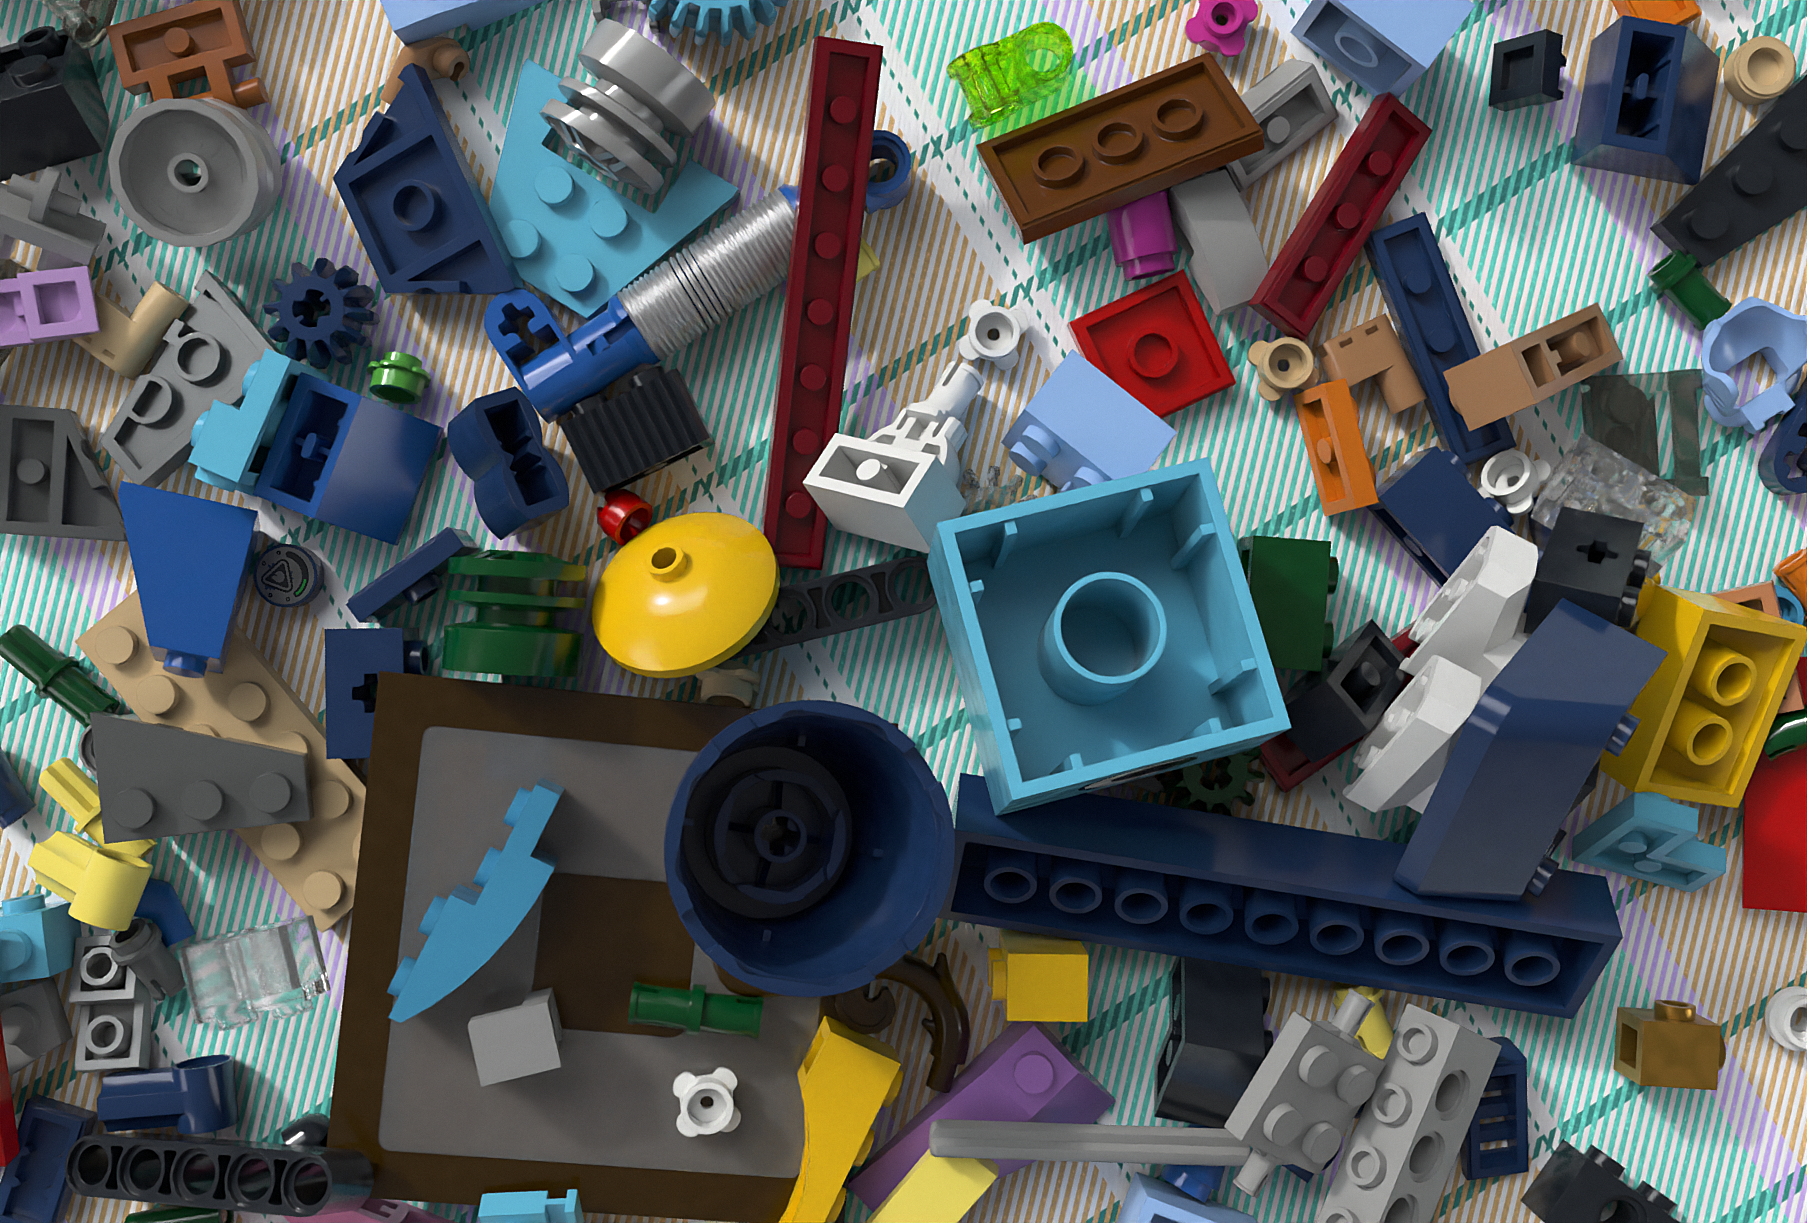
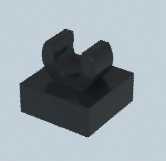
[1488,29,1567,112]

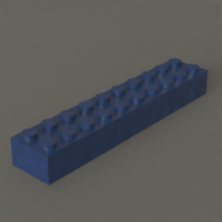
[937,773,1623,1020]

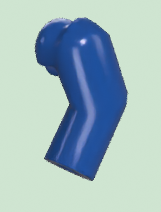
[134,877,196,948]

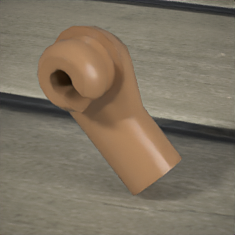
[380,36,470,105]

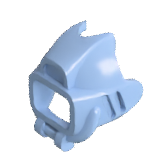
[1701,296,1807,434]

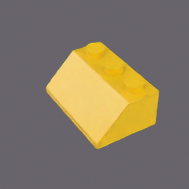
[1599,584,1807,808]

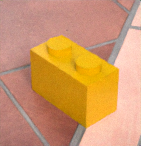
[987,930,1089,1022]

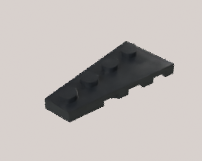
[1649,70,1807,270]

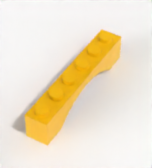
[778,1015,903,1223]

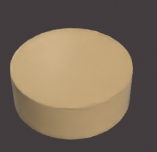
[1723,36,1796,105]

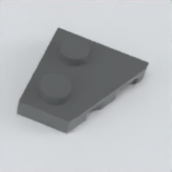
[0,404,128,542]

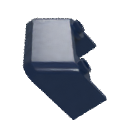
[1393,598,1668,902]

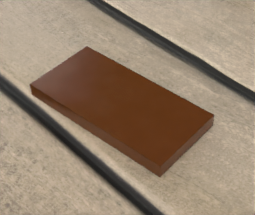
[976,52,1264,245]

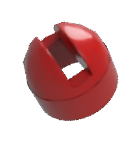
[596,489,653,546]

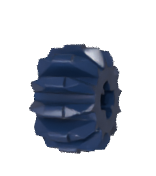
[262,258,380,369]

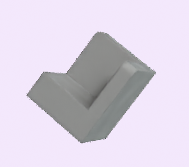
[468,987,566,1087]

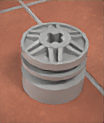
[539,18,716,195]

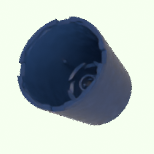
[664,700,955,997]

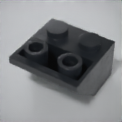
[0,25,110,182]

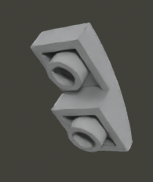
[1167,169,1269,317]
[69,936,151,1073]

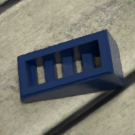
[1459,1036,1529,1181]

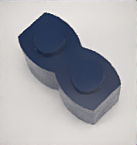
[447,386,569,540]

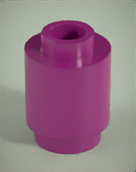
[1105,191,1178,281]

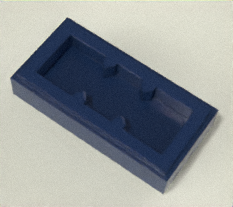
[346,527,479,623]
[0,1094,98,1223]

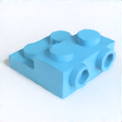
[188,348,333,497]

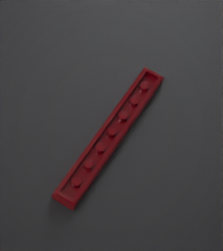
[760,36,884,571]

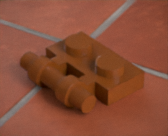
[106,0,269,111]

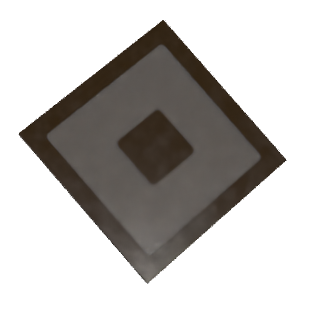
[327,671,898,1223]

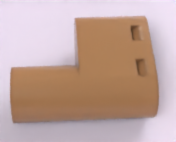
[1316,313,1427,415]

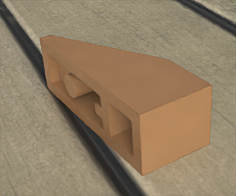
[1443,302,1623,431]

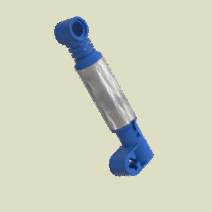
[484,130,911,424]

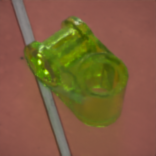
[946,22,1073,129]

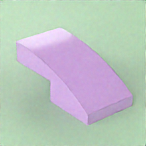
[0,266,101,349]

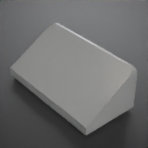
[1218,59,1339,193]

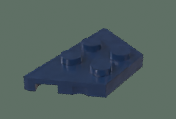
[333,63,526,296]

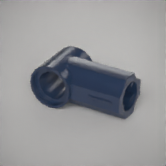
[97,1054,239,1134]

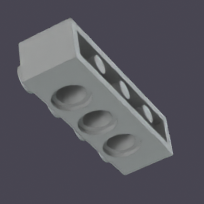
[1316,1003,1502,1223]

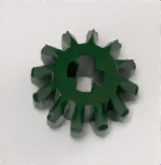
[1159,746,1265,817]

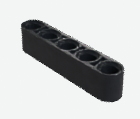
[726,556,937,661]
[65,1132,374,1217]

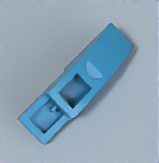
[387,777,565,1023]

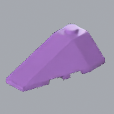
[848,1021,1116,1212]

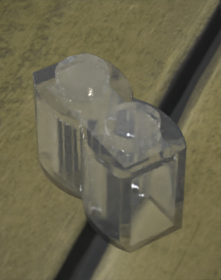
[177,914,331,1031]

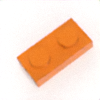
[1292,378,1379,517]

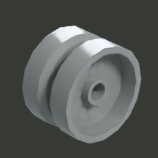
[108,99,282,247]

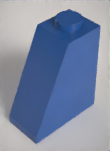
[118,481,260,678]

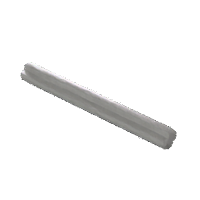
[929,1119,1250,1167]

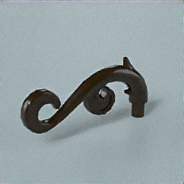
[713,952,971,1093]

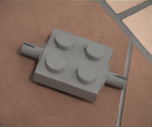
[1224,988,1386,1198]

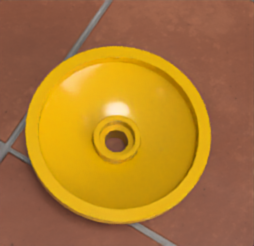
[591,512,780,678]

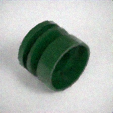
[442,550,588,677]

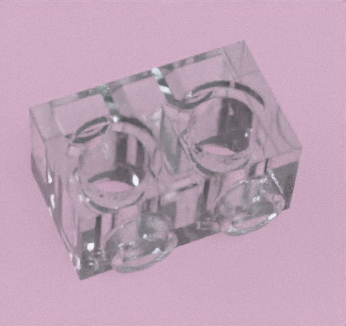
[1530,433,1697,585]

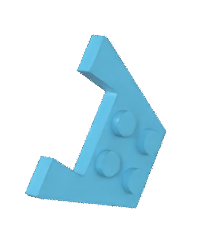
[489,58,740,321]

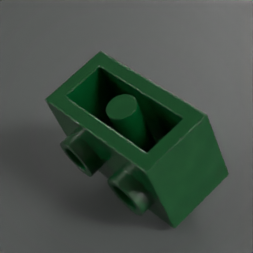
[1239,535,1339,671]

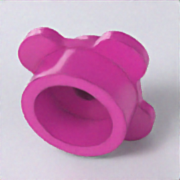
[1185,0,1258,57]

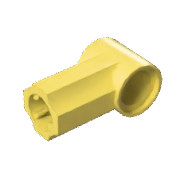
[27,831,153,931]

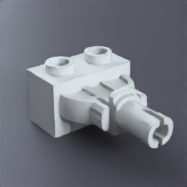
[803,362,984,554]

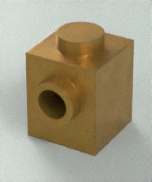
[1613,1000,1726,1090]

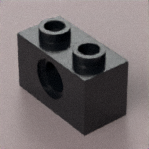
[1520,1139,1681,1223]

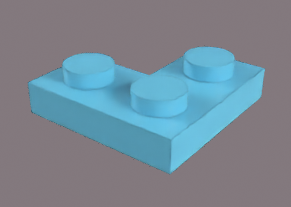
[1572,792,1726,893]

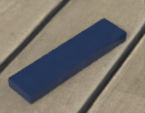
[1363,211,1517,466]

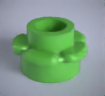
[367,352,431,405]

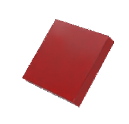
[1067,269,1237,419]

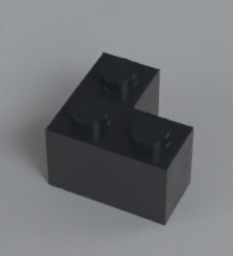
[1154,956,1273,1129]

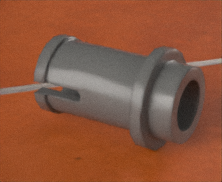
[109,918,190,1001]

